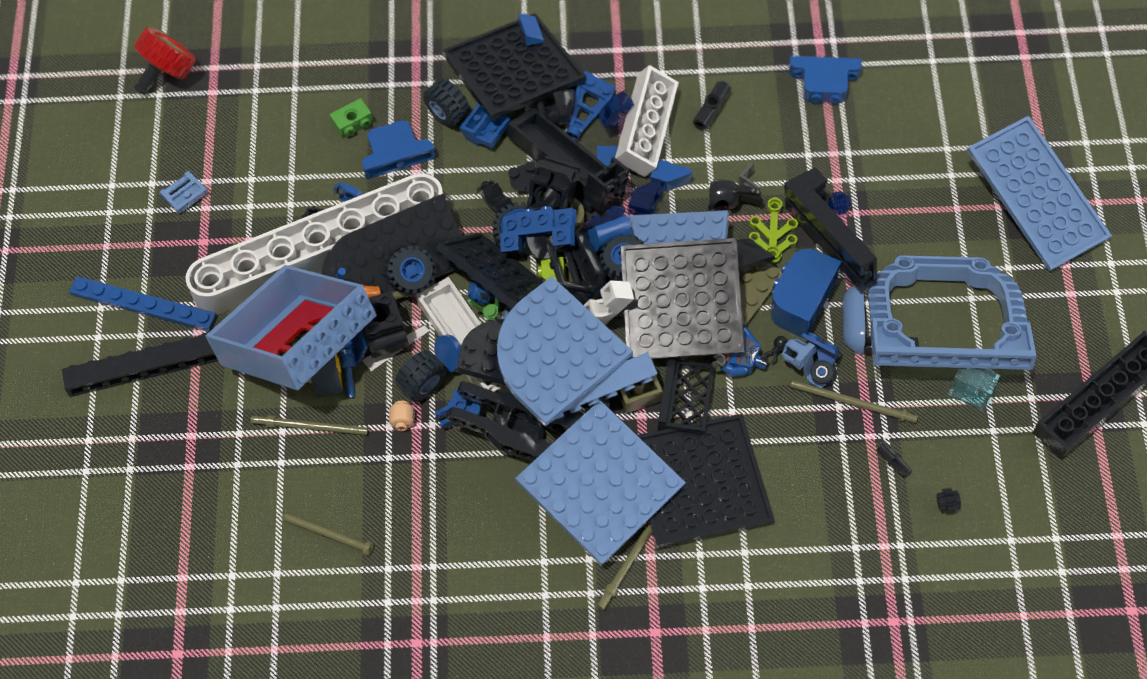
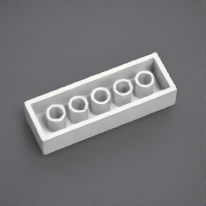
[615,65,678,177]

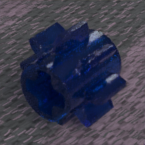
[828,191,851,215]

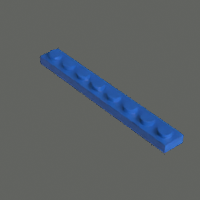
[69,276,217,332]

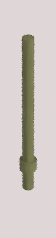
[251,415,368,435]
[597,523,652,610]

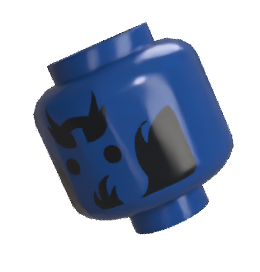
[467,281,495,306]

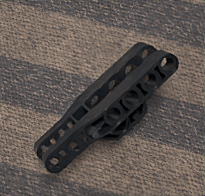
[447,381,583,462]

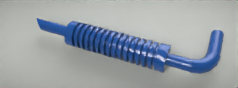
[336,268,357,397]

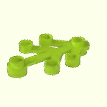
[749,198,798,264]

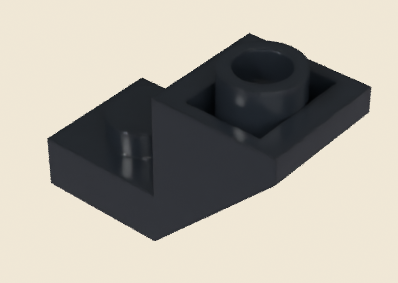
[476,180,513,212]

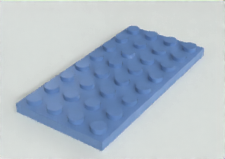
[967,116,1112,272]

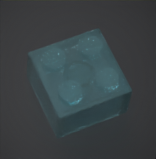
[948,368,1000,411]

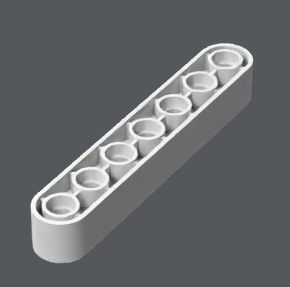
[186,174,443,314]

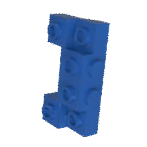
[500,207,577,254]

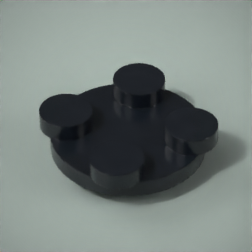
[508,161,536,194]

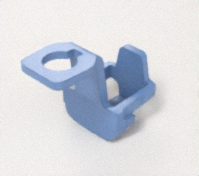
[782,338,826,388]

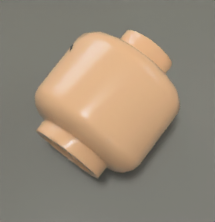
[389,401,415,431]

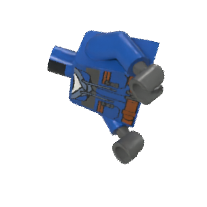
[712,317,769,377]

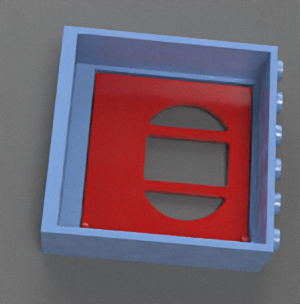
[205,265,376,390]

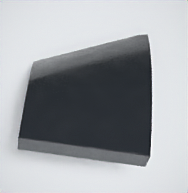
[737,238,775,275]

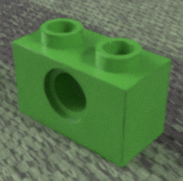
[329,98,373,139]

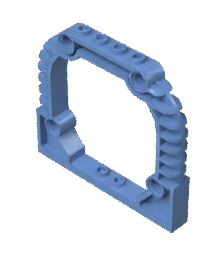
[868,255,1036,370]

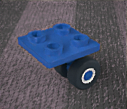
[801,332,842,385]

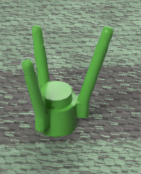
[467,296,501,321]

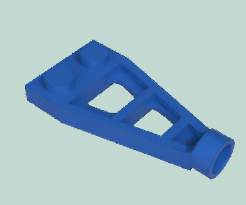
[566,71,616,141]

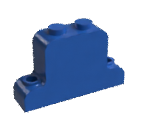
[789,56,862,104]
[362,121,436,180]

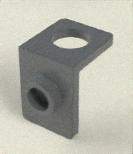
[738,162,760,191]

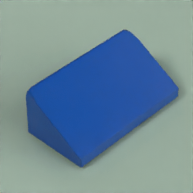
[518,13,544,45]

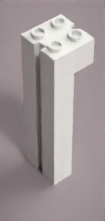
[416,277,511,407]

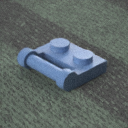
[159,171,208,214]

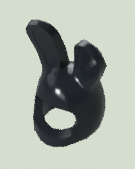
[708,179,763,211]

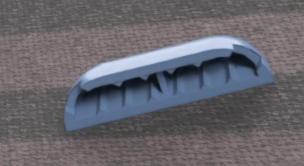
[842,285,865,355]

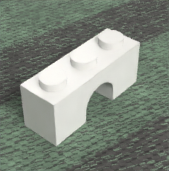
[584,280,634,325]

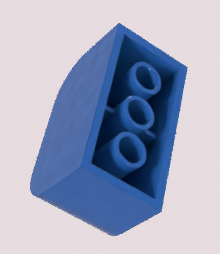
[770,249,841,339]

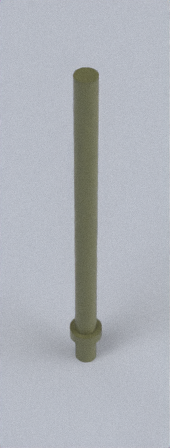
[790,380,918,423]

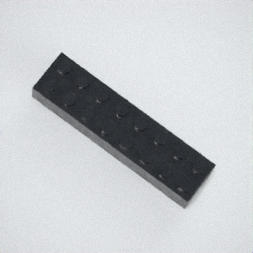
[1033,331,1147,459]

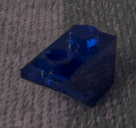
[628,180,663,215]

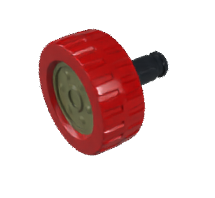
[134,27,196,95]

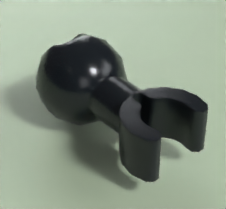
[763,336,788,365]

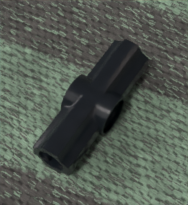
[693,81,731,130]

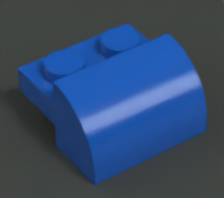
[460,103,511,148]
[587,216,630,252]

